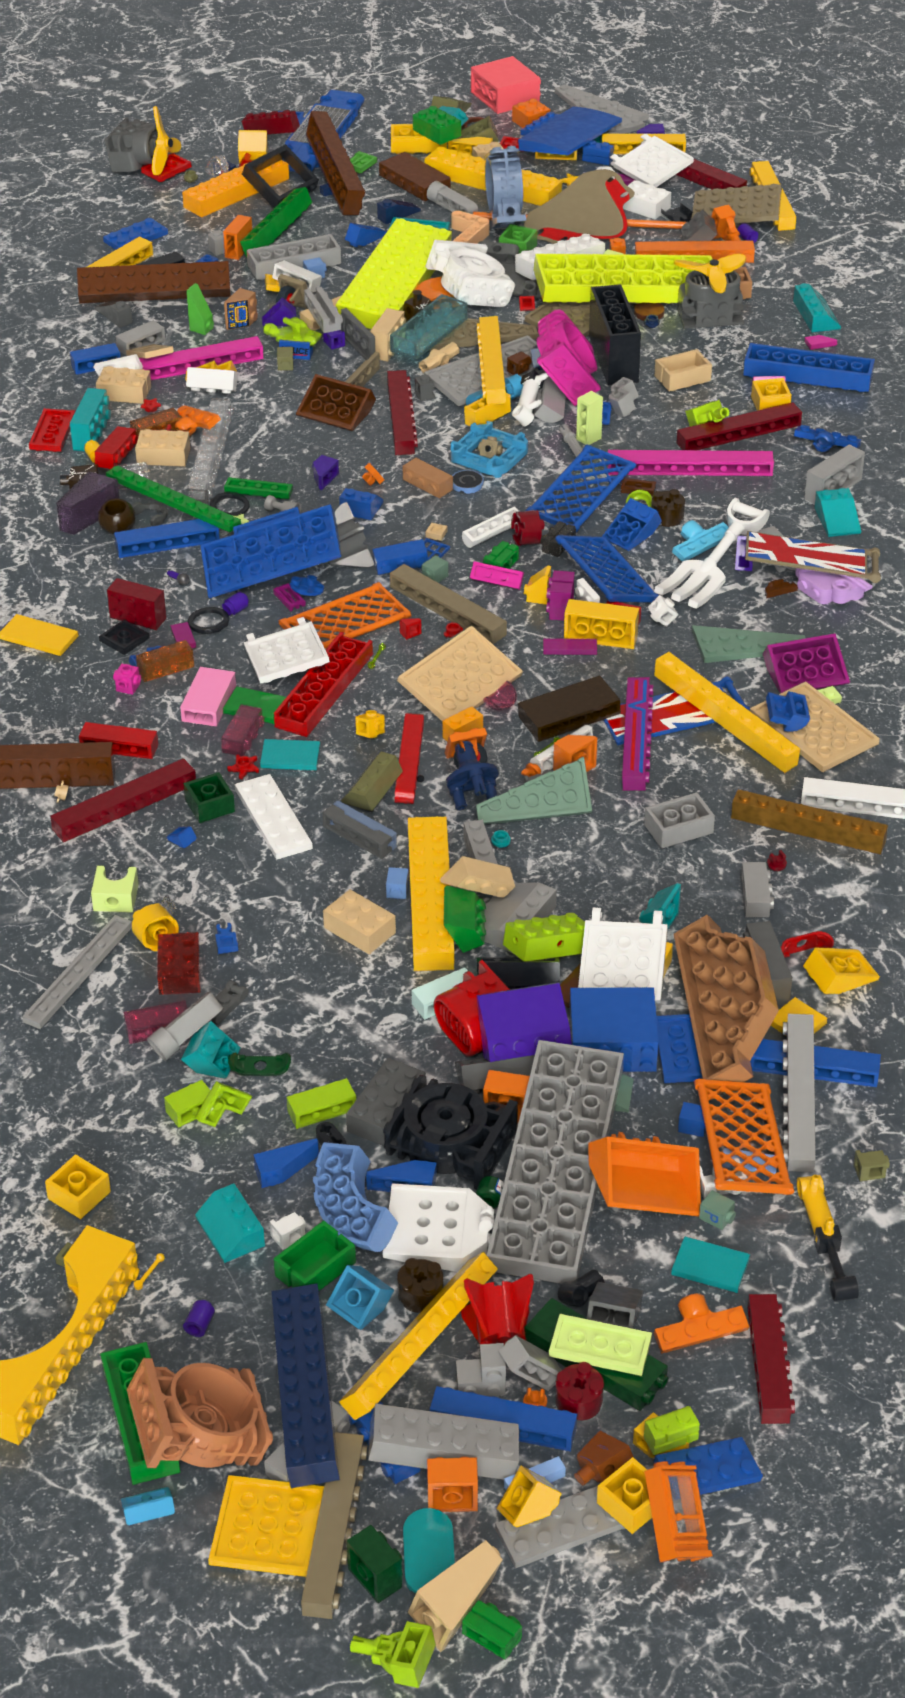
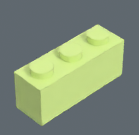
[576,391,603,445]

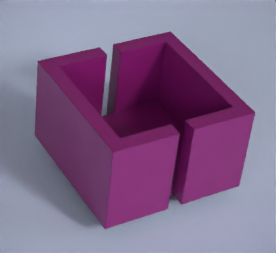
[546,570,575,621]

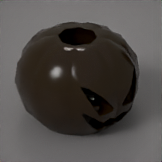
[98,498,135,534]

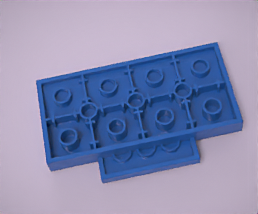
[518,106,622,155]
[200,504,341,598]

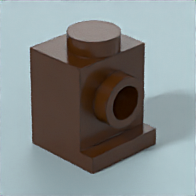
[507,351,532,375]

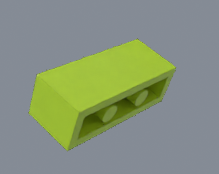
[287,1078,356,1129]

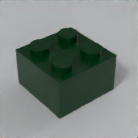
[183,772,235,823]
[346,1525,403,1603]

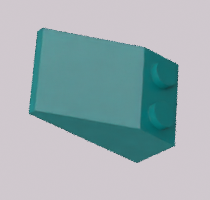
[815,488,861,537]

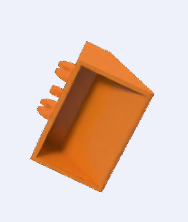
[588,1132,701,1216]

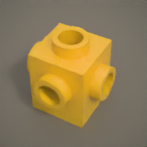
[356,710,385,738]

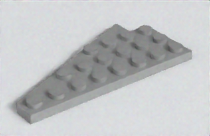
[555,85,649,134]

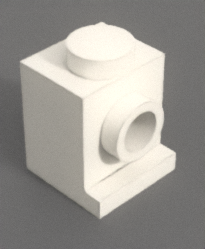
[270,1212,306,1250]

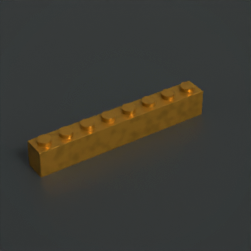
[731,789,888,855]

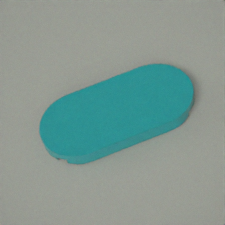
[403,1508,455,1593]

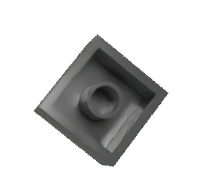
[681,209,717,241]

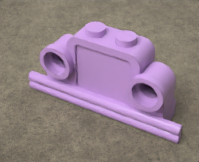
[795,568,873,604]

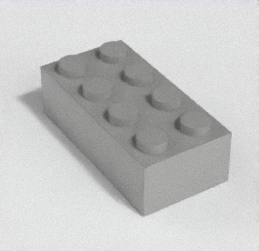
[804,444,865,504]

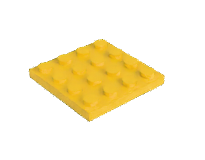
[208,1475,324,1577]

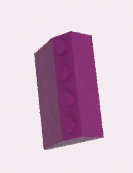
[763,633,850,694]

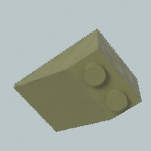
[431,96,472,112]
[456,116,499,142]

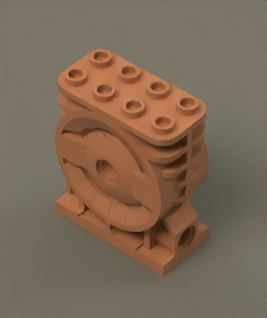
[127,1358,273,1468]

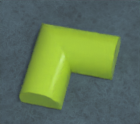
[195,1081,252,1127]

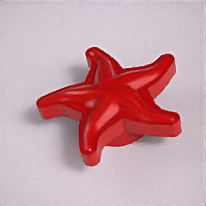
[227,755,259,779]

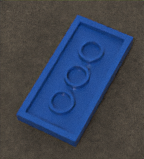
[103,218,168,250]
[656,1014,703,1083]
[654,1437,763,1500]

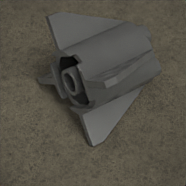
[324,502,375,568]

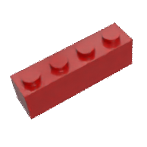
[94,426,138,469]
[79,722,158,759]

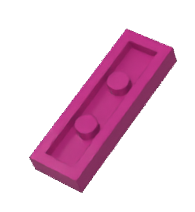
[470,561,524,590]

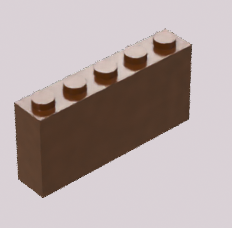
[379,152,451,201]

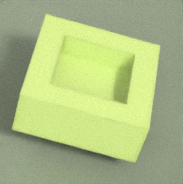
[817,686,842,704]

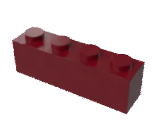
[241,110,300,135]

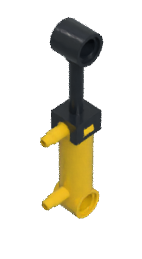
[797,1175,859,1301]

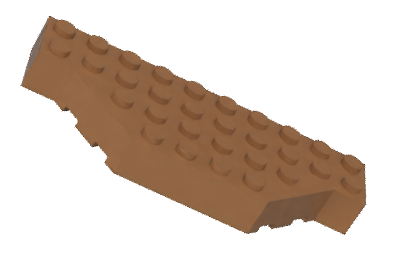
[674,915,779,1095]

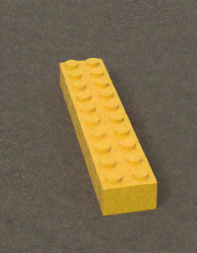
[425,147,562,206]
[408,816,454,971]

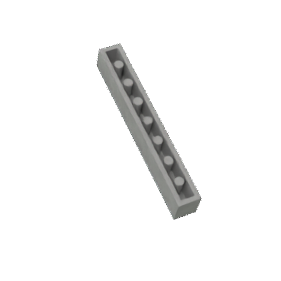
[783,1014,816,1172]

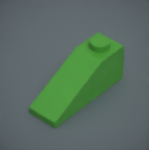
[187,283,214,335]

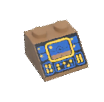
[224,288,258,330]

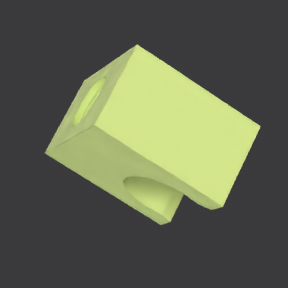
[91,866,139,912]

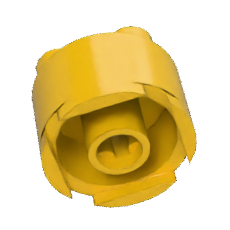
[132,903,179,951]

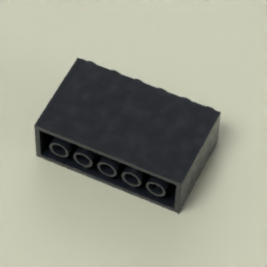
[589,284,641,385]

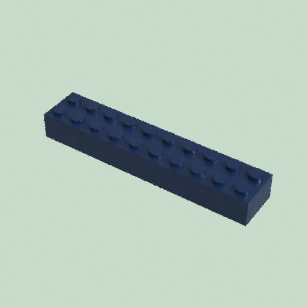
[271,1283,340,1488]

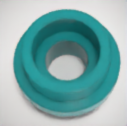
[491,830,511,848]

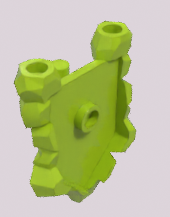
[263,317,322,346]

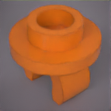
[521,763,541,777]
[523,1388,547,1407]

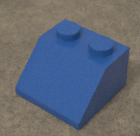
[339,488,383,520]

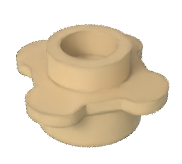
[54,780,69,803]

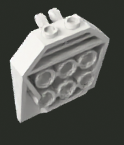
[383,1184,494,1272]

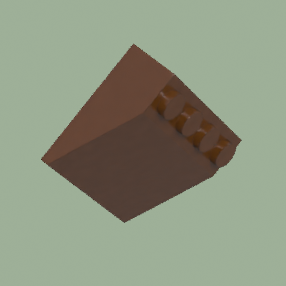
[296,374,376,431]

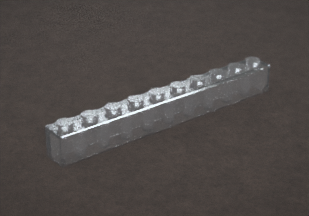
[187,398,234,504]

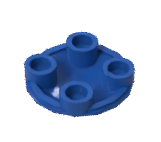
[290,575,324,596]

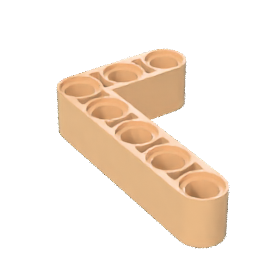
[451,211,489,244]

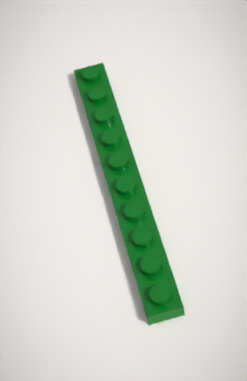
[106,466,241,532]

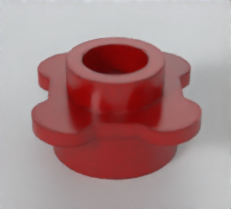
[444,622,463,638]

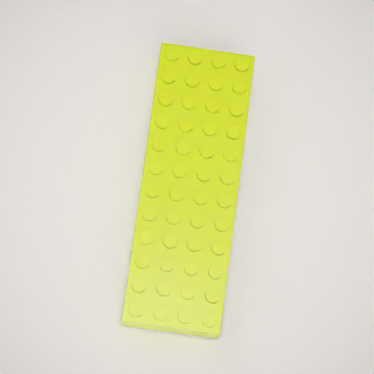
[336,218,452,329]
[533,254,713,304]

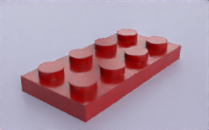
[29,408,75,452]

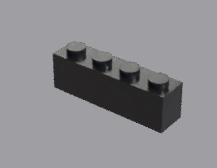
[477,957,560,989]

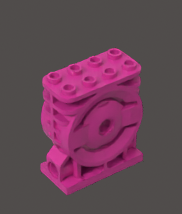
[537,309,601,406]

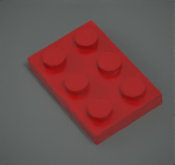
[141,153,192,182]

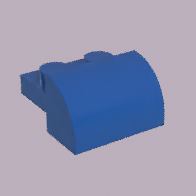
[766,691,810,732]

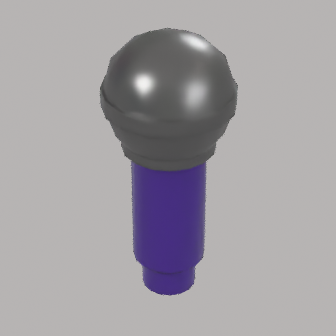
[167,570,189,585]

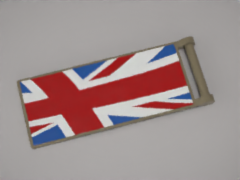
[745,531,881,583]

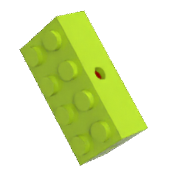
[503,913,585,962]

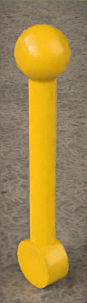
[134,1253,165,1290]

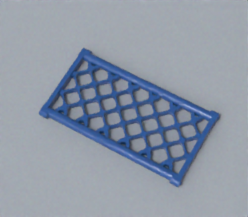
[525,444,636,533]
[555,535,659,603]

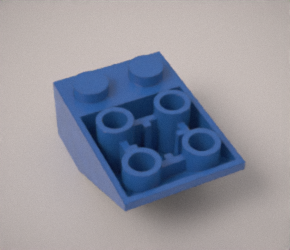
[602,498,662,551]

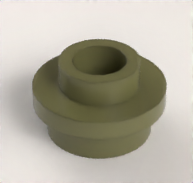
[184,170,198,183]

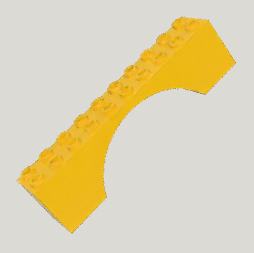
[0,1225,139,1445]

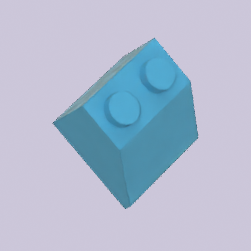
[326,1265,394,1330]

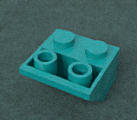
[181,1021,241,1079]

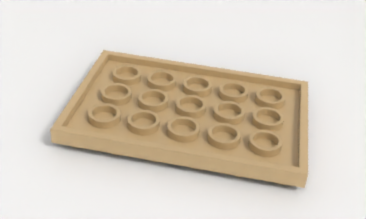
[397,626,523,721]
[750,681,880,772]

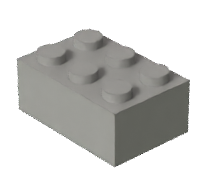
[644,793,715,849]

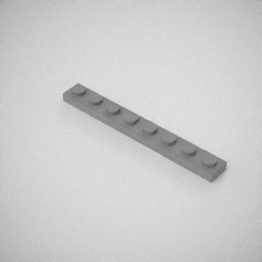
[22,915,132,1029]

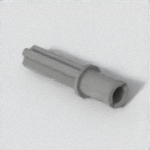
[559,424,582,457]

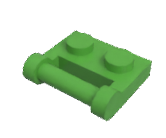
[350,151,377,173]

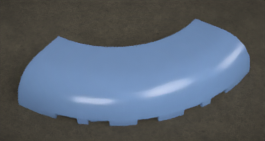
[313,1142,398,1252]

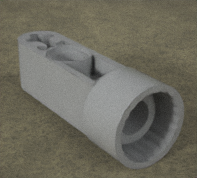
[427,181,478,214]
[147,991,223,1061]

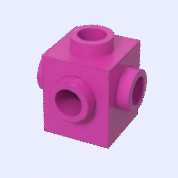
[113,663,141,695]

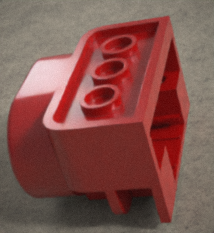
[433,960,510,1057]

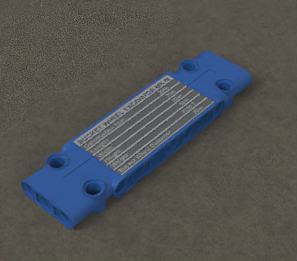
[282,90,364,172]

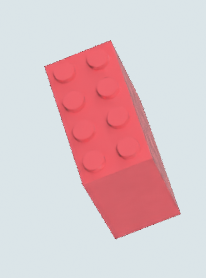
[471,56,541,114]

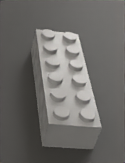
[247,234,341,280]
[368,1403,519,1480]

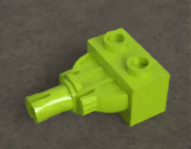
[685,400,729,426]
[350,1621,436,1688]

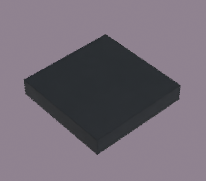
[99,620,150,655]

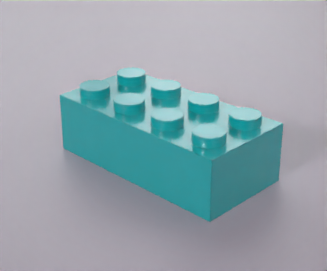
[70,388,111,452]

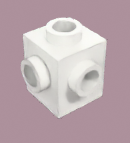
[648,595,679,627]

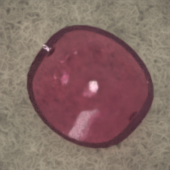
[483,681,517,710]

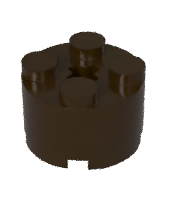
[651,489,685,527]
[397,1258,444,1313]

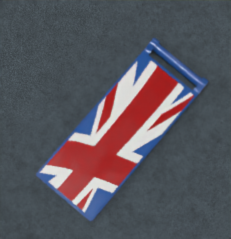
[603,677,750,745]

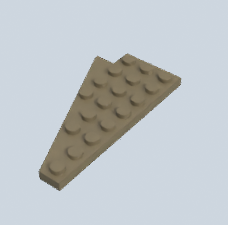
[409,314,538,352]

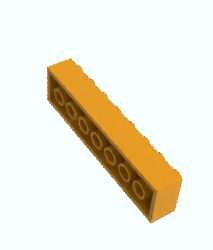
[182,160,289,218]

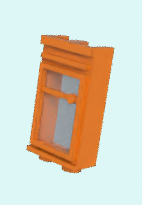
[644,1461,712,1562]

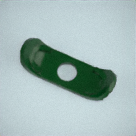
[228,1053,291,1076]

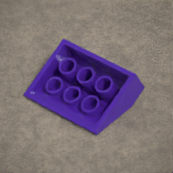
[477,982,572,1062]

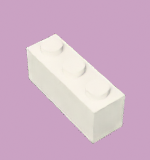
[272,260,322,293]
[186,367,238,394]

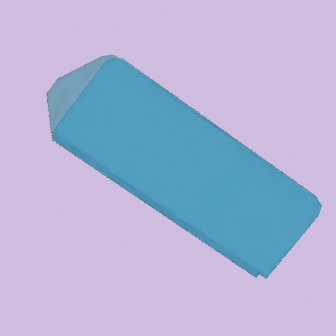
[121,1487,175,1525]

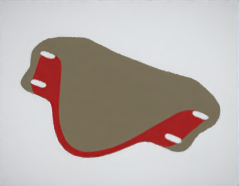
[524,169,635,244]

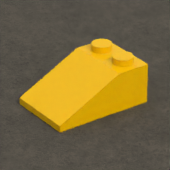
[803,948,880,994]

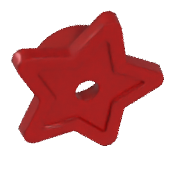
[140,398,161,412]

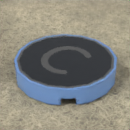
[452,470,484,494]

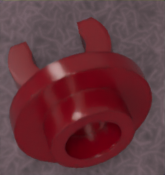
[767,850,787,871]

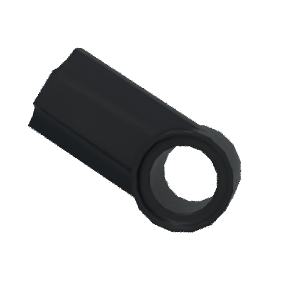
[558,1270,605,1306]

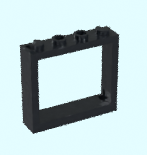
[242,144,319,208]

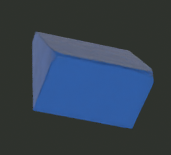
[166,826,197,848]

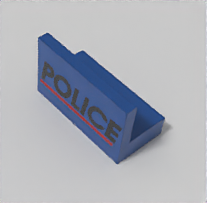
[279,340,313,360]

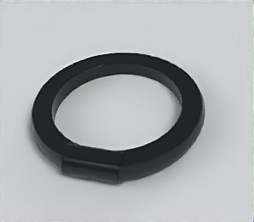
[210,492,250,516]
[188,607,229,634]

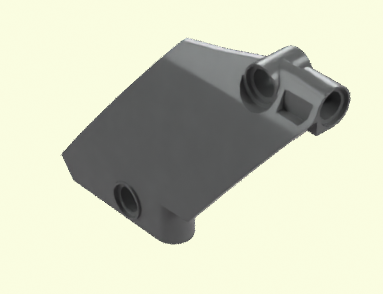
[478,241,542,299]

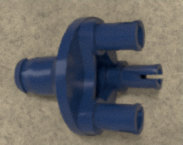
[446,741,499,811]

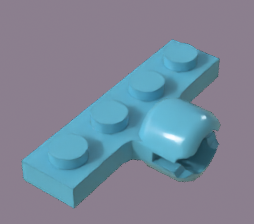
[672,520,729,562]

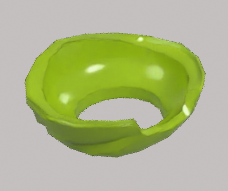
[626,490,652,507]

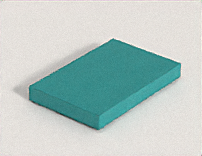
[260,739,320,770]
[671,1236,750,1293]

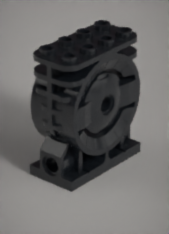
[383,1074,518,1190]

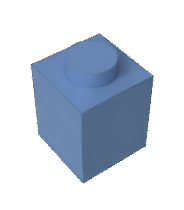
[303,257,327,278]
[386,867,409,899]

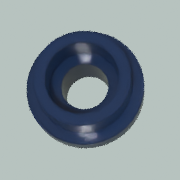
[644,314,660,328]

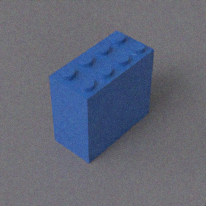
[569,987,658,1072]

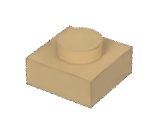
[426,523,447,541]

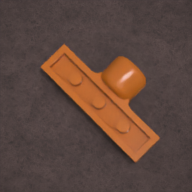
[173,405,221,436]
[653,1293,750,1354]

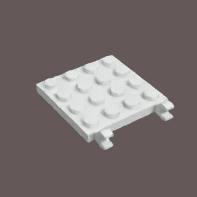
[610,134,694,187]
[244,617,330,684]
[578,907,668,1004]

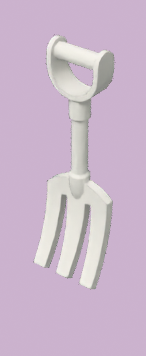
[654,498,770,609]

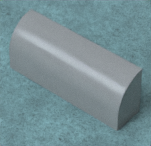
[534,372,566,423]

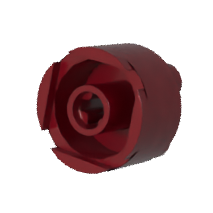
[511,510,545,545]
[555,1362,604,1421]

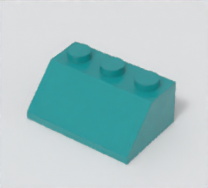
[195,1183,265,1263]

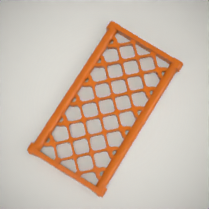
[279,582,411,649]
[694,1079,794,1195]

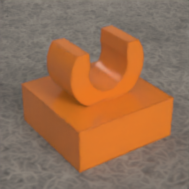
[362,463,384,486]

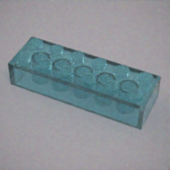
[390,294,467,360]

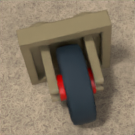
[276,274,308,309]

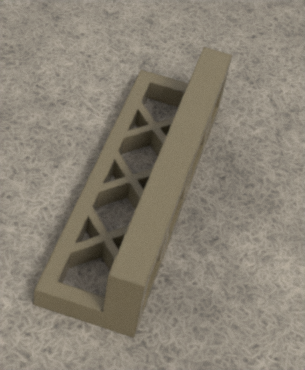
[345,352,380,387]

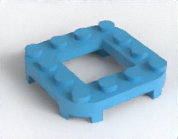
[451,421,528,478]

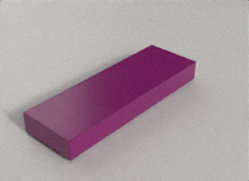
[543,638,597,655]

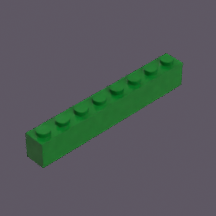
[240,187,312,258]

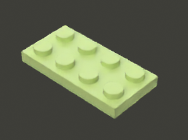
[549,1314,652,1376]

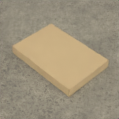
[126,344,174,359]

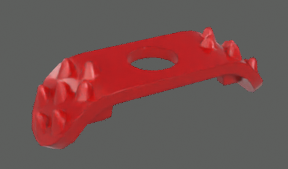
[780,931,834,958]

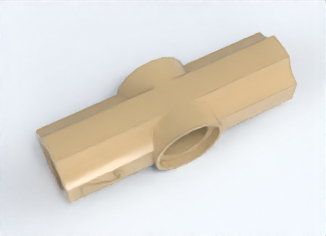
[419,342,459,373]

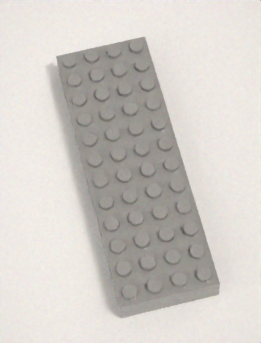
[487,1040,624,1284]

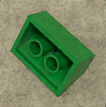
[444,886,486,953]

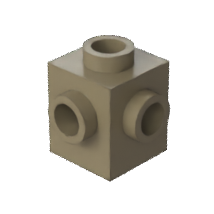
[478,436,503,459]

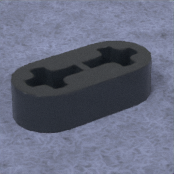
[316,1122,347,1145]

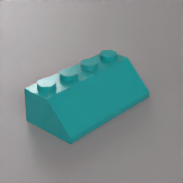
[793,283,841,333]

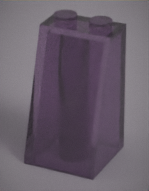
[56,472,119,535]

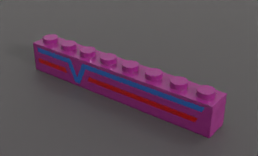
[622,677,654,791]

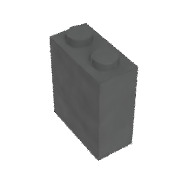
[587,1282,643,1329]

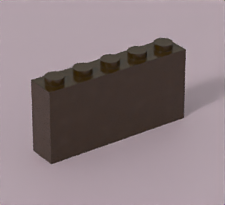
[518,675,621,742]

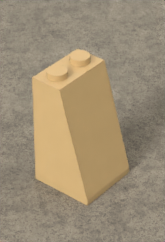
[408,1540,503,1652]

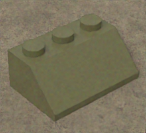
[341,751,403,811]

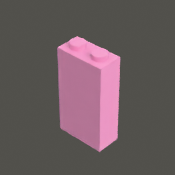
[180,667,236,727]

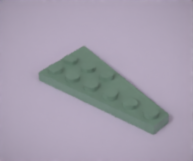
[692,625,805,663]
[476,757,592,825]

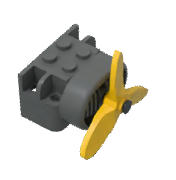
[104,106,181,175]
[674,254,746,329]

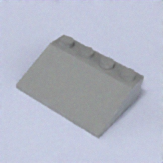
[484,883,557,954]

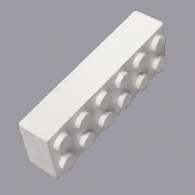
[515,234,605,280]

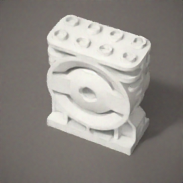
[425,240,515,307]

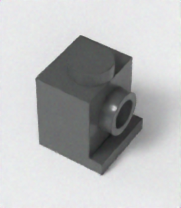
[415,374,435,401]

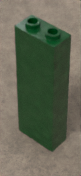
[524,1298,669,1411]

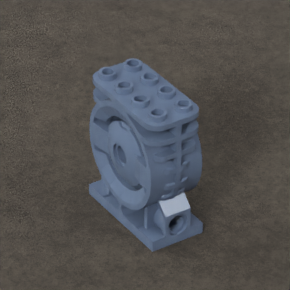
[484,146,526,229]

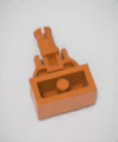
[711,204,741,241]

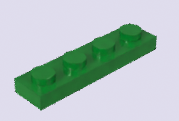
[224,477,293,499]

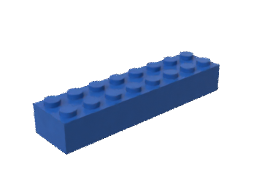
[743,343,875,392]

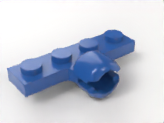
[794,425,861,452]

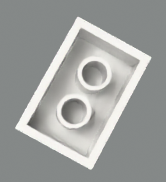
[620,180,671,220]

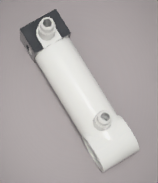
[512,370,549,427]

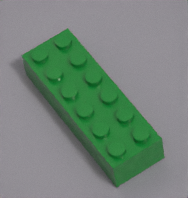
[100,1342,180,1485]

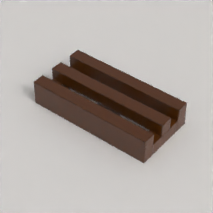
[621,478,656,496]

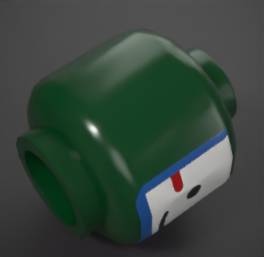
[476,1176,504,1209]

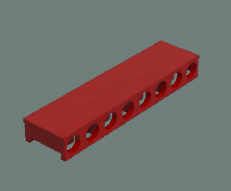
[274,631,373,737]

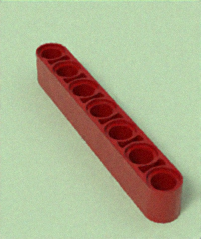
[395,713,424,804]

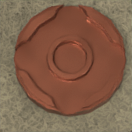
[634,302,665,321]

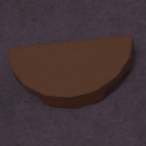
[765,579,798,599]

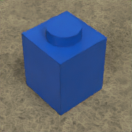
[678,1102,706,1137]

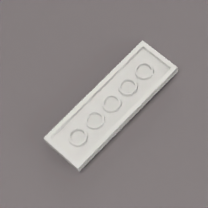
[235,774,313,860]

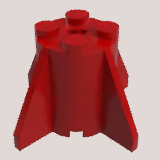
[461,1274,534,1346]

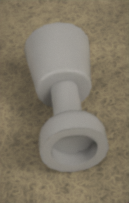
[264,495,301,512]

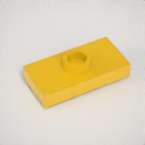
[265,274,280,292]

